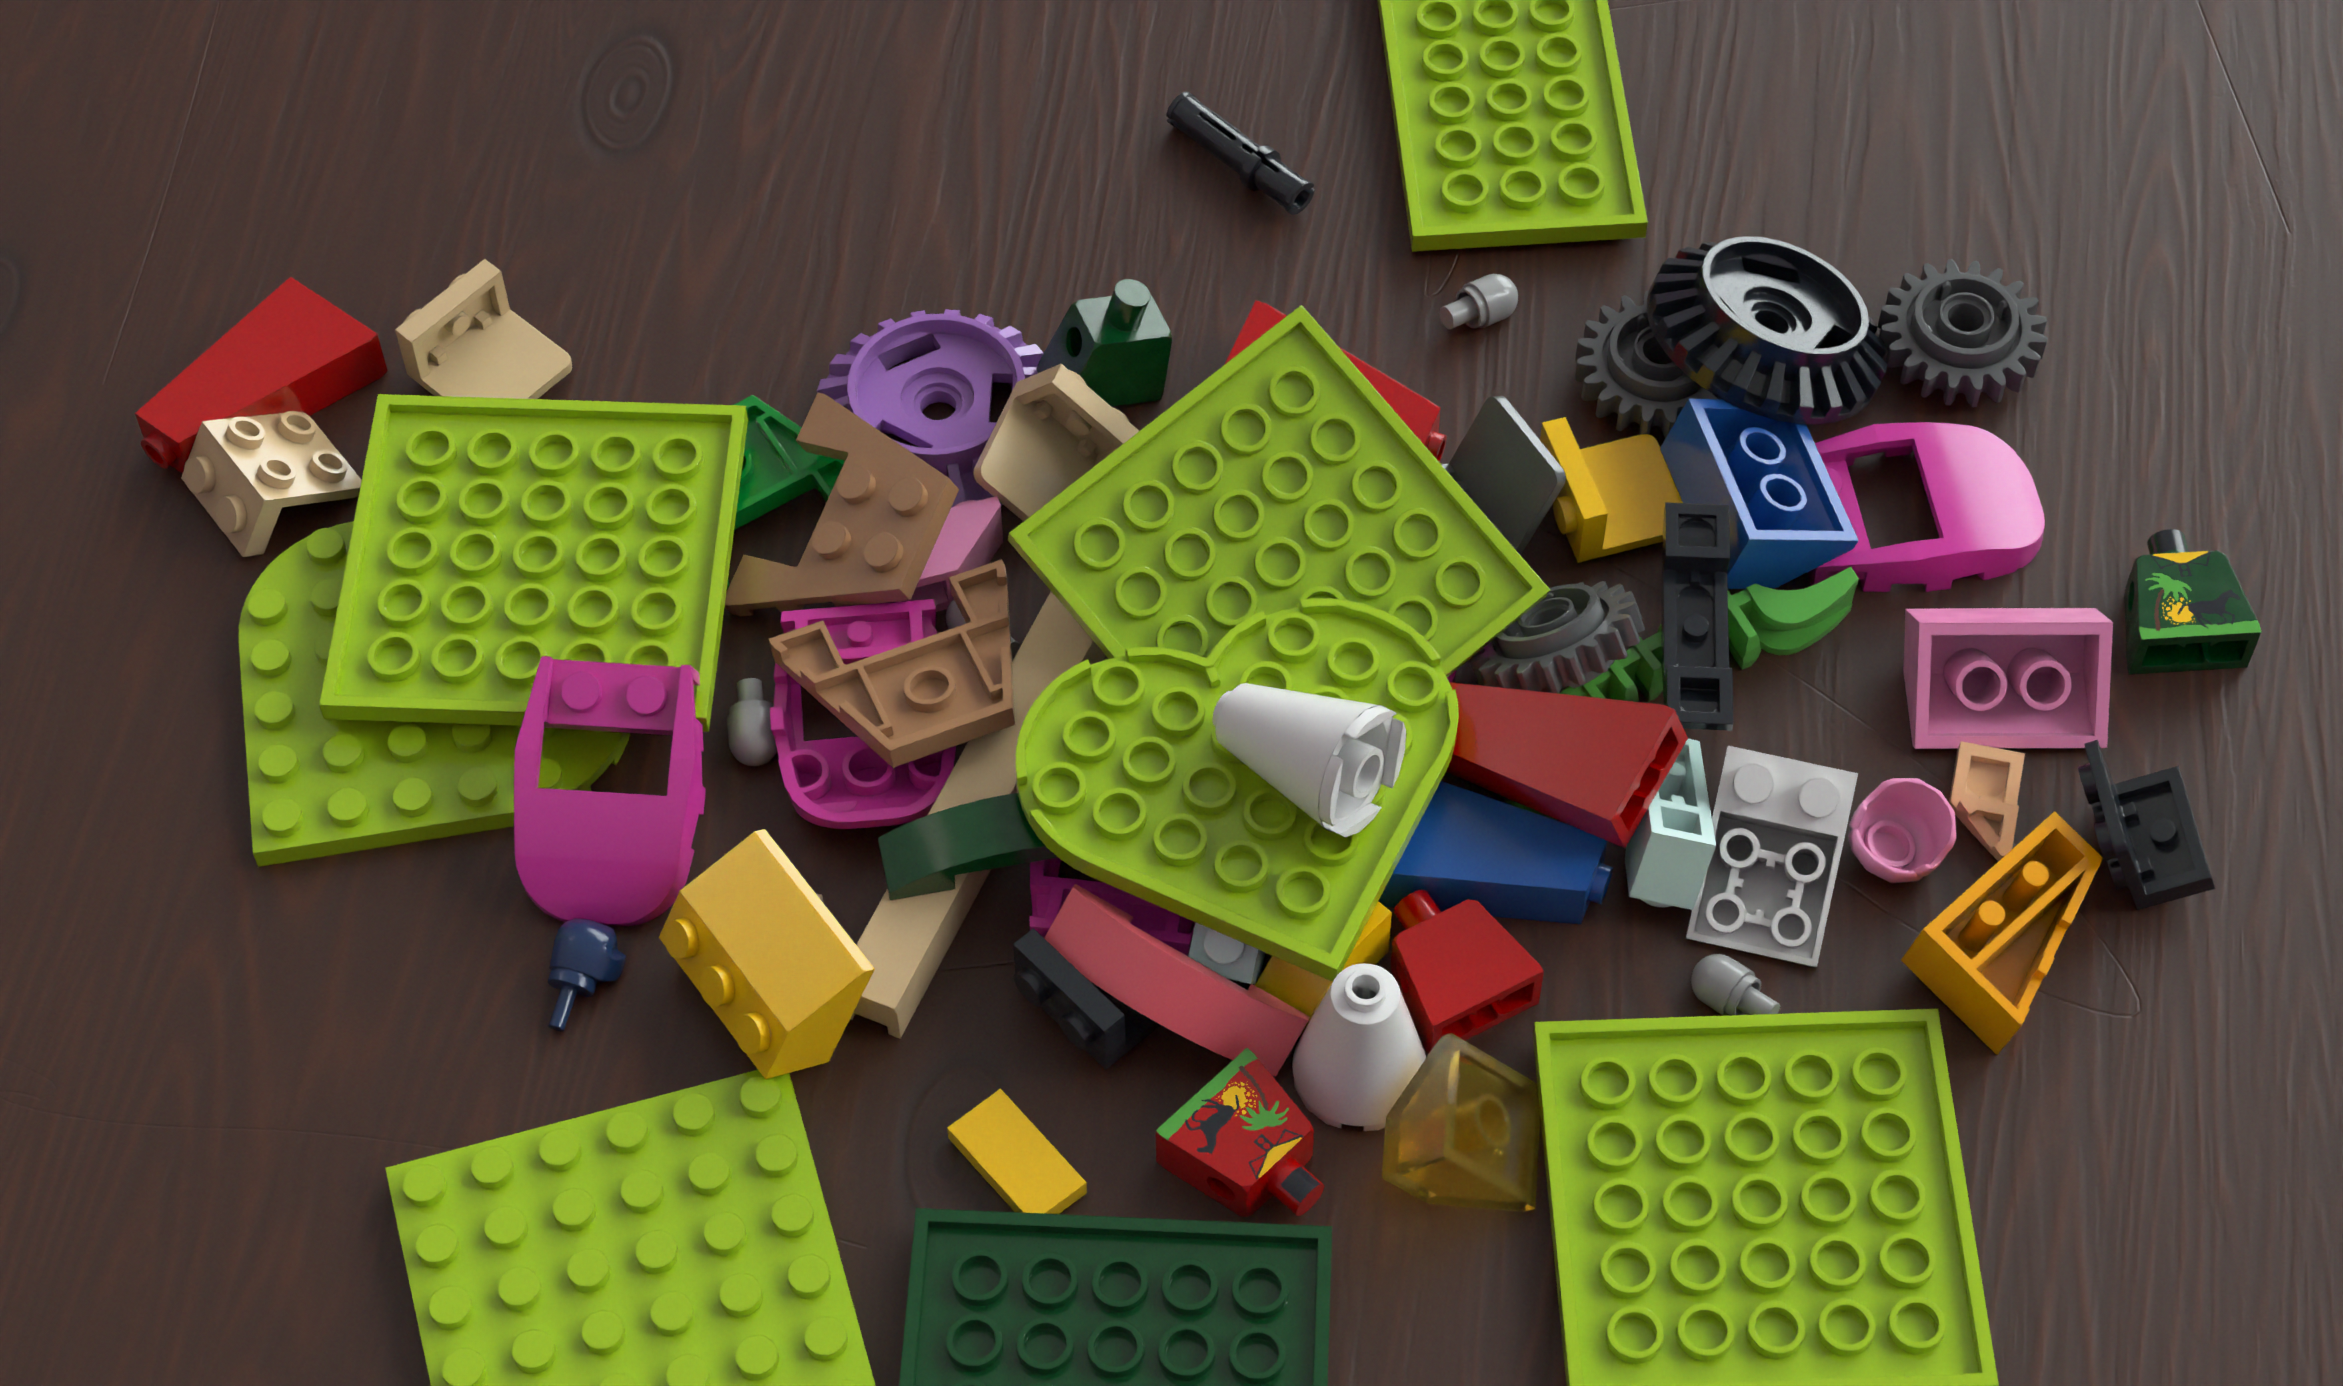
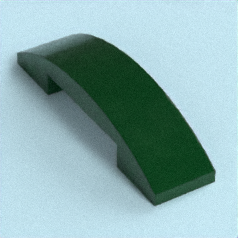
[878,793,1058,900]

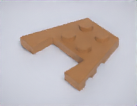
[725,393,959,617]
[769,559,1015,768]

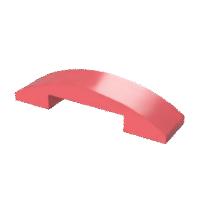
[1044,884,1310,1076]

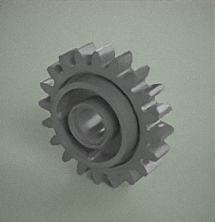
[1877,259,2048,407]
[1575,291,1721,438]
[1469,581,1645,693]

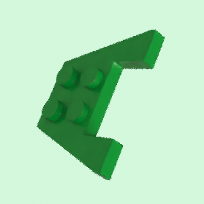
[727,395,845,590]

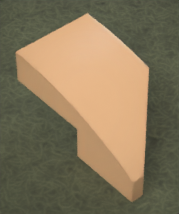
[1949,741,2025,861]

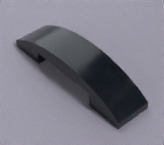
[1661,502,1733,731]

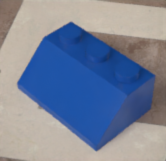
[1660,398,1859,589]

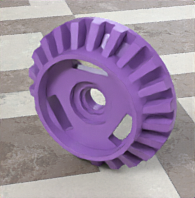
[817,309,1044,507]

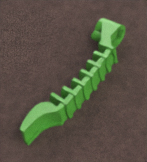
[1500,567,1859,820]

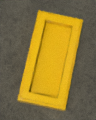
[947,1088,1087,1214]

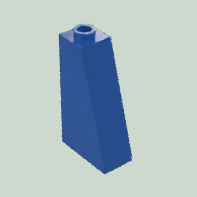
[1378,781,1614,924]

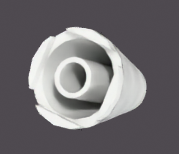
[1212,683,1406,837]
[1292,963,1427,1131]

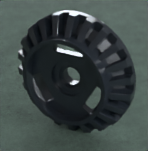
[1647,236,1887,424]

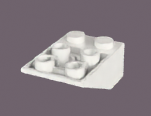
[1686,746,1858,967]

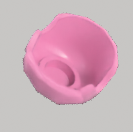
[1848,778,1956,884]

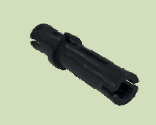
[1166,92,1315,215]

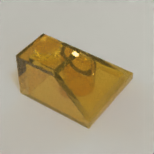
[1382,1033,1540,1212]

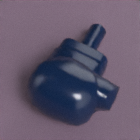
[547,918,626,1032]

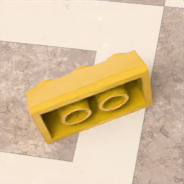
[659,829,875,1079]

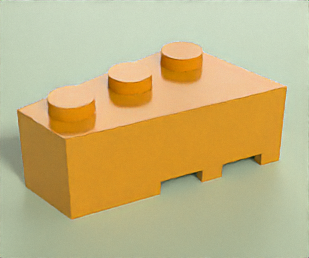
[1901,811,2103,1055]

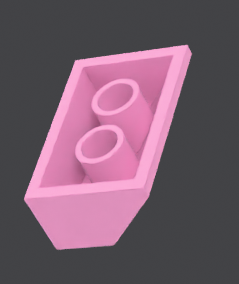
[1903,608,2113,749]

